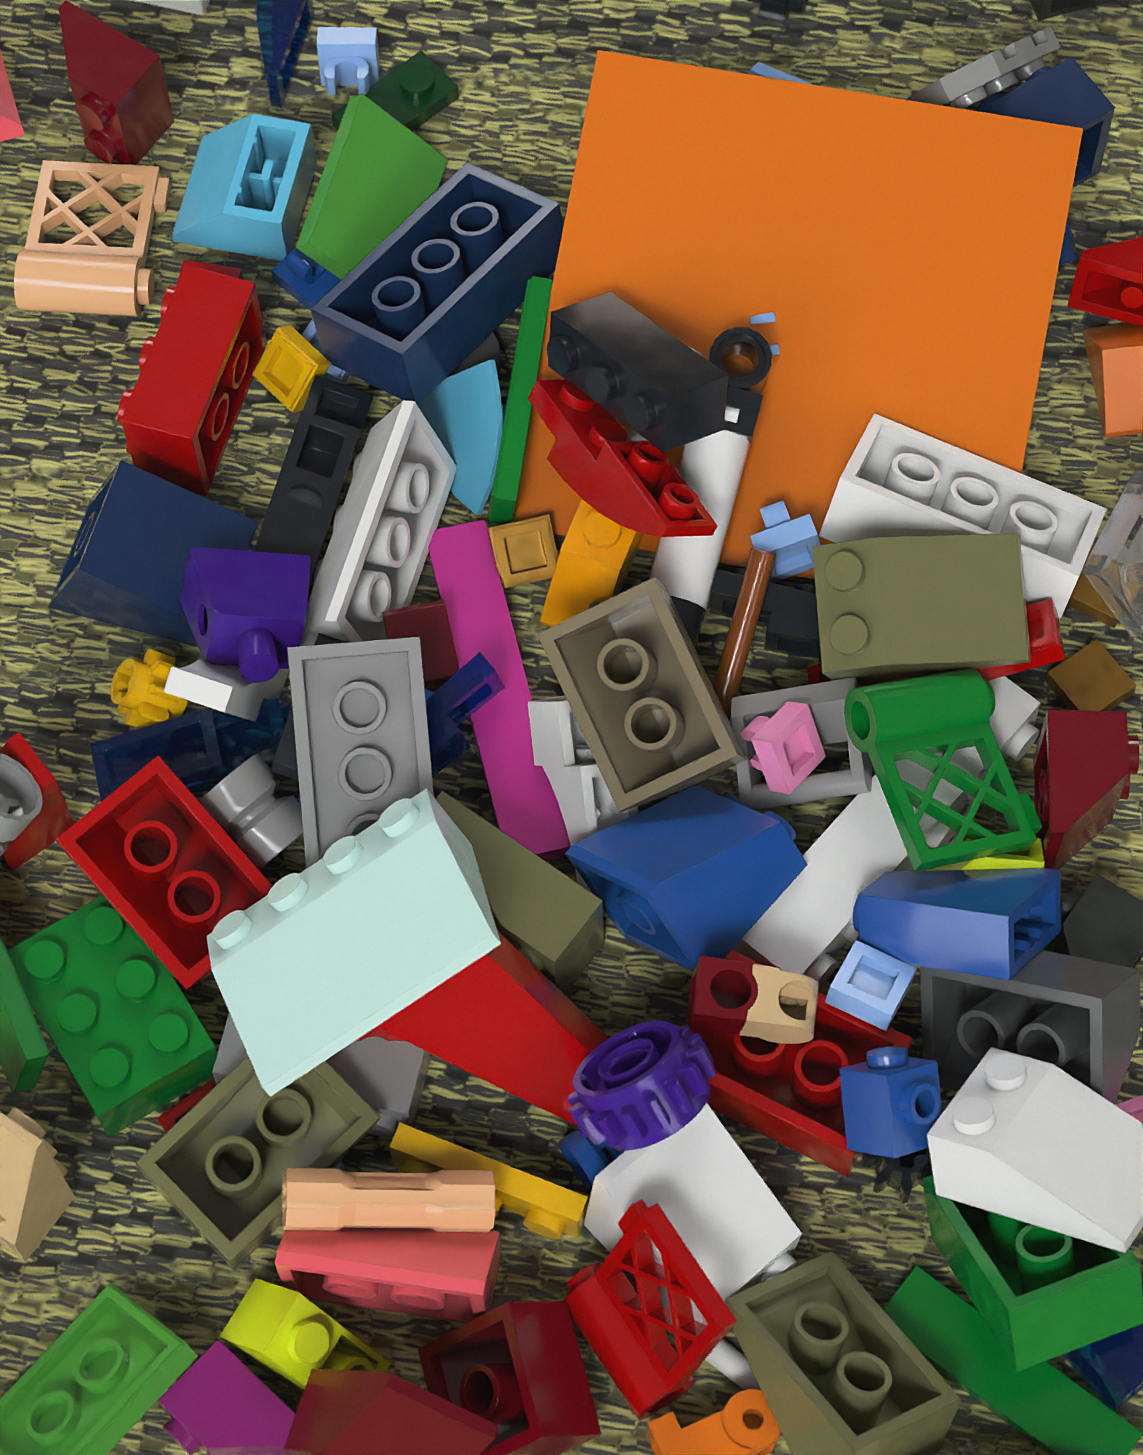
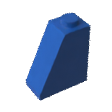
[853,868,1061,980]

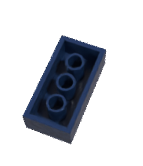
[310,162,564,406]

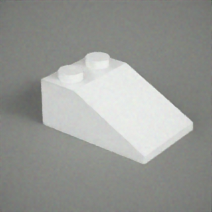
[927,1047,1143,1253]

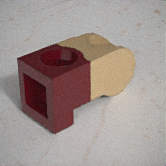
[685,955,819,1044]

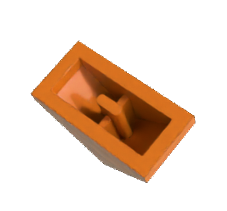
[1082,323,1143,438]

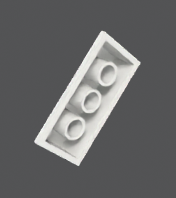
[300,400,457,646]
[819,413,1107,621]

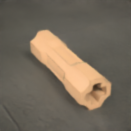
[282,1168,496,1232]

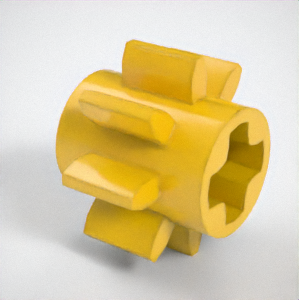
[110,648,188,733]

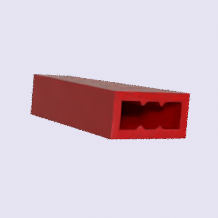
[377,930,609,1126]

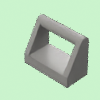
[731,677,872,810]

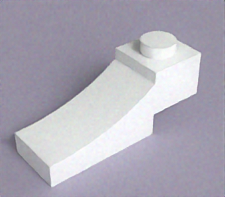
[163,657,289,722]
[528,695,638,894]

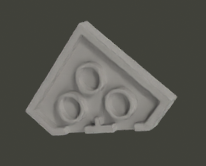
[905,26,1061,109]

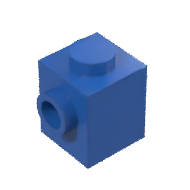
[839,1047,942,1158]

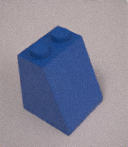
[565,785,808,972]

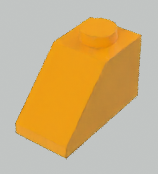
[540,499,644,627]

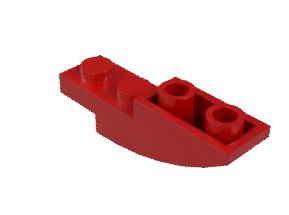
[528,379,718,537]

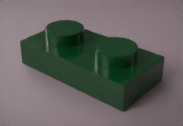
[331,50,459,132]

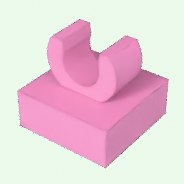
[740,701,826,794]

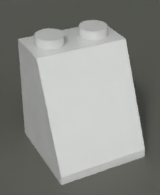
[584,1102,802,1325]

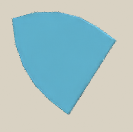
[418,360,506,515]

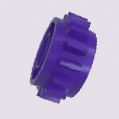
[567,1021,716,1151]

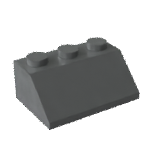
[920,950,1140,1105]

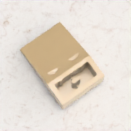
[0,1108,75,1262]

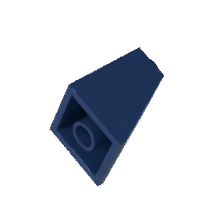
[48,460,259,647]

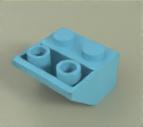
[172,114,317,261]

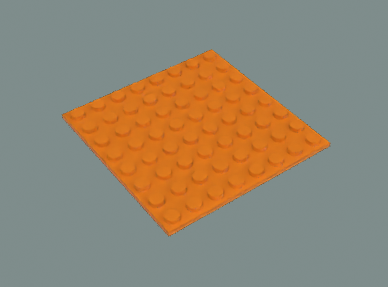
[512,50,1083,581]

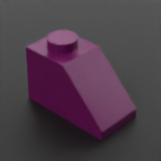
[158,1340,296,1455]

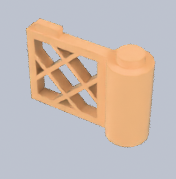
[14,160,171,317]

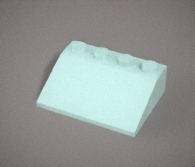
[207,788,501,1097]

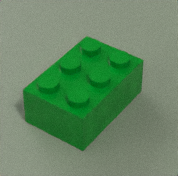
[7,895,218,1138]
[922,1175,1143,1372]

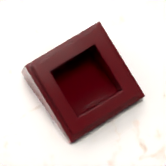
[382,599,459,683]

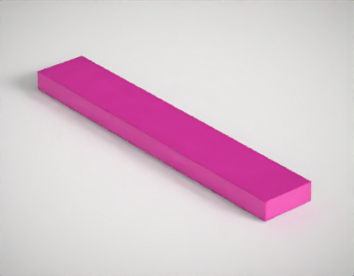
[428,519,571,861]

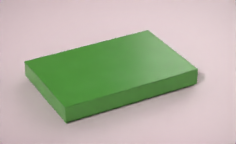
[296,94,448,280]
[0,1283,198,1455]

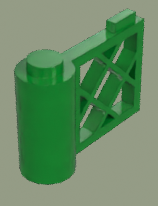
[844,668,1042,872]

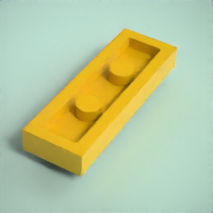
[389,1123,588,1240]

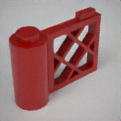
[564,1200,737,1420]

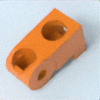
[645,1389,781,1455]

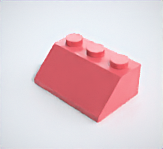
[275,1227,502,1324]

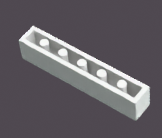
[733,676,1041,989]

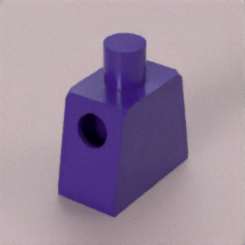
[179,546,311,683]

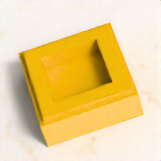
[252,325,331,413]

